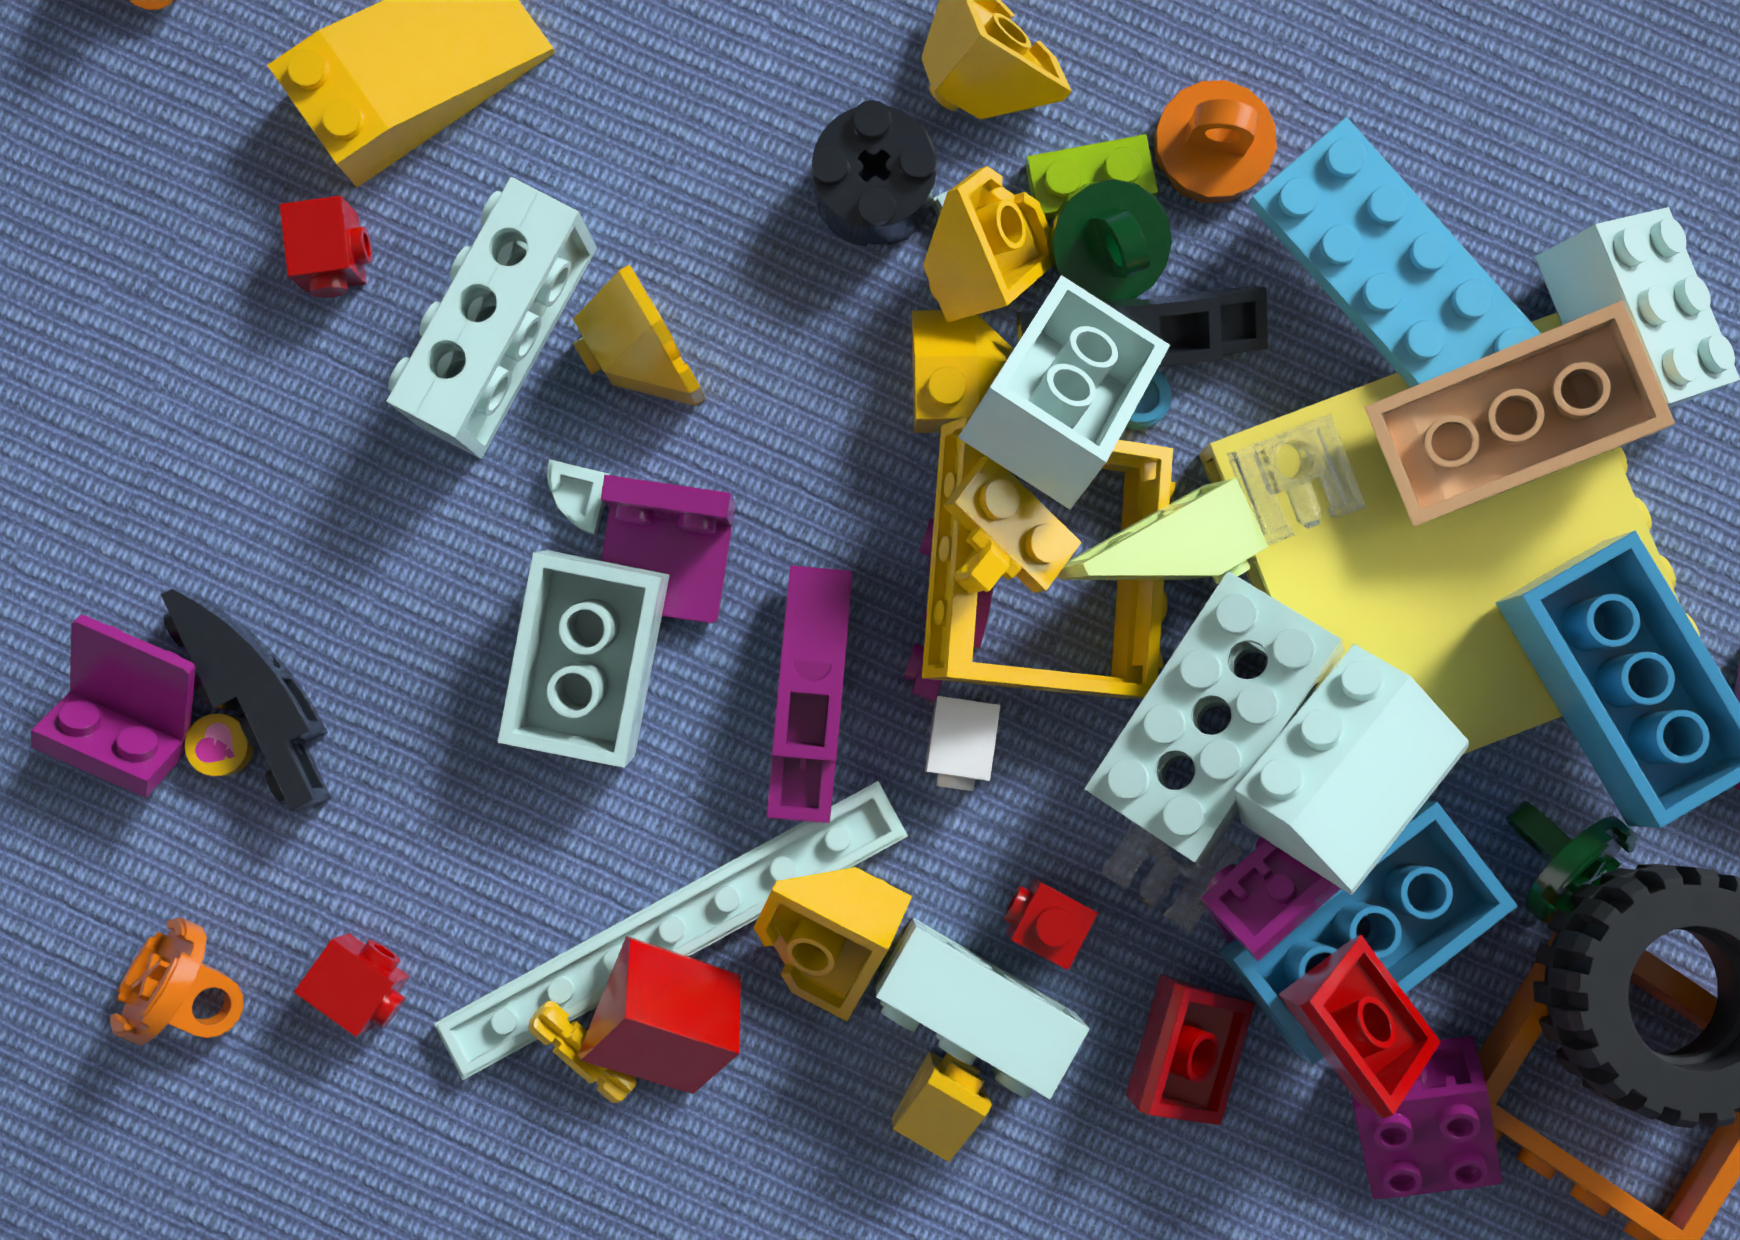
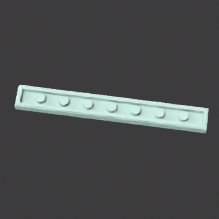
[434,781,908,1080]

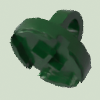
[1047,179,1172,301]
[1506,800,1637,924]

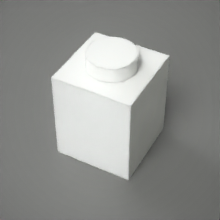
[925,696,1001,791]

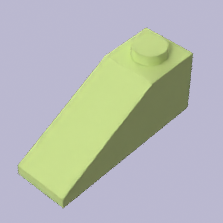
[1058,478,1268,584]

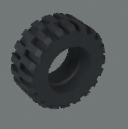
[1533,864,1740,1129]

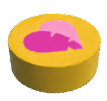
[185,714,254,776]

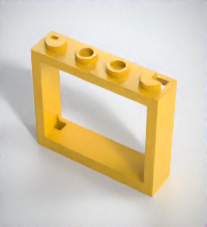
[922,416,1176,699]

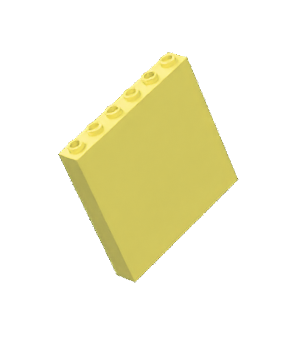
[1199,312,1700,754]

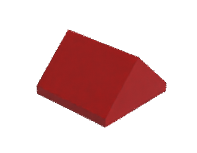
[1278,935,1441,1119]
[577,936,741,1094]
[1125,974,1255,1125]

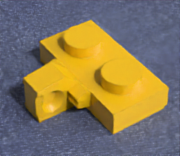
[943,456,1081,595]

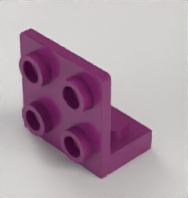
[600,474,736,624]
[31,615,195,798]
[1200,836,1341,962]
[1351,1036,1502,1199]

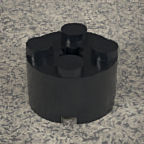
[812,100,937,246]

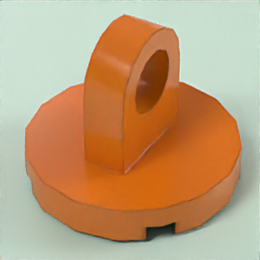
[1154,80,1277,203]
[110,918,244,1046]

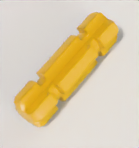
[528,1001,637,1103]

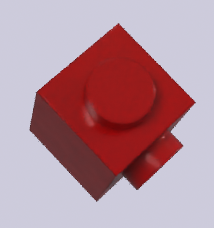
[279,196,372,298]
[1003,878,1098,970]
[294,933,410,1037]

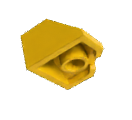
[921,0,1072,120]
[923,166,1052,322]
[573,264,706,406]
[912,310,1014,433]
[753,867,912,1021]

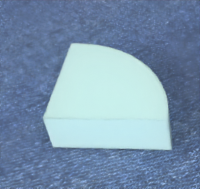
[547,459,610,536]

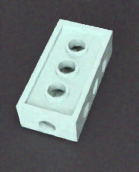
[386,177,597,459]
[1085,571,1344,866]

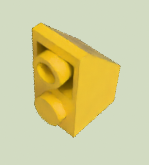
[892,1051,992,1162]

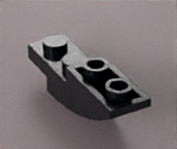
[1016,285,1268,367]
[160,589,332,811]

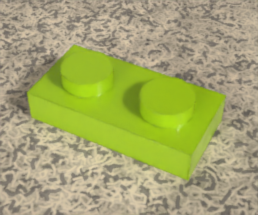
[1025,134,1158,220]

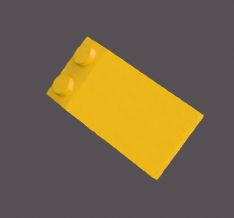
[267,0,555,188]

